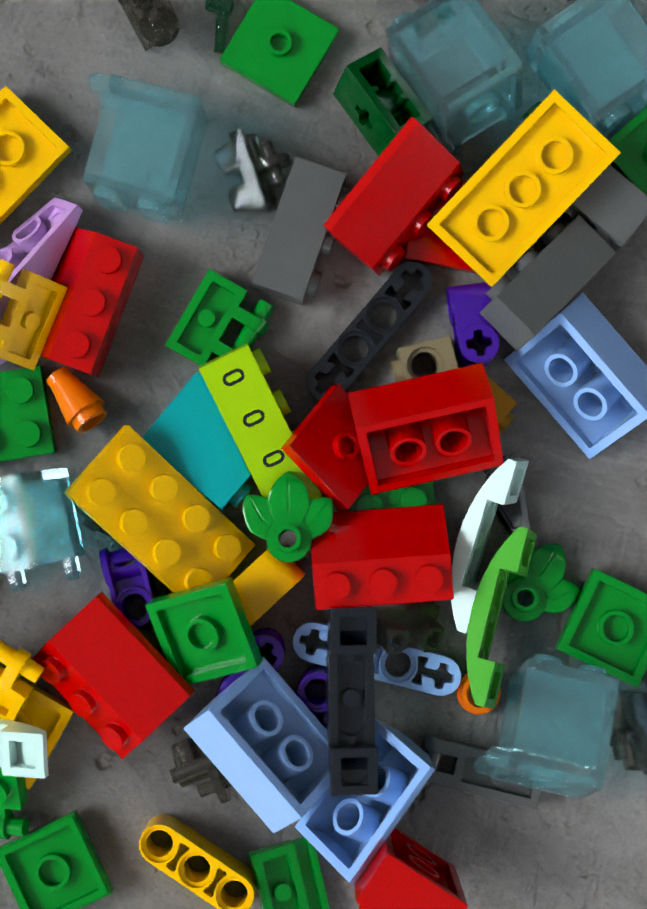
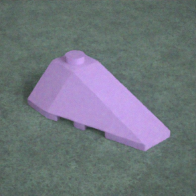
[0,197,83,365]

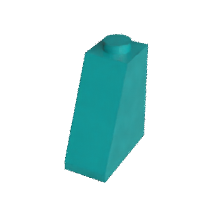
[142,372,253,509]

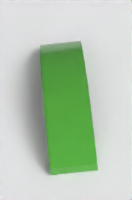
[466,526,537,708]

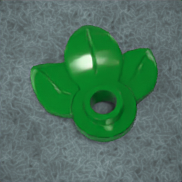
[243,471,333,563]
[502,543,580,622]

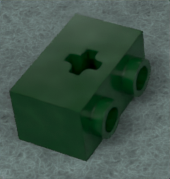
[333,47,433,157]

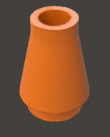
[46,366,107,434]

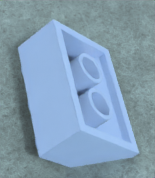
[504,292,647,459]
[183,657,330,833]
[295,718,435,885]

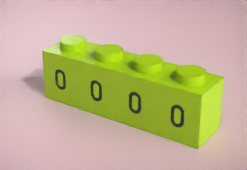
[199,343,324,500]

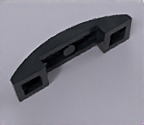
[326,607,378,796]

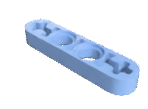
[293,620,461,696]

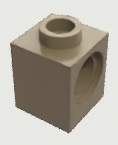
[390,336,458,382]

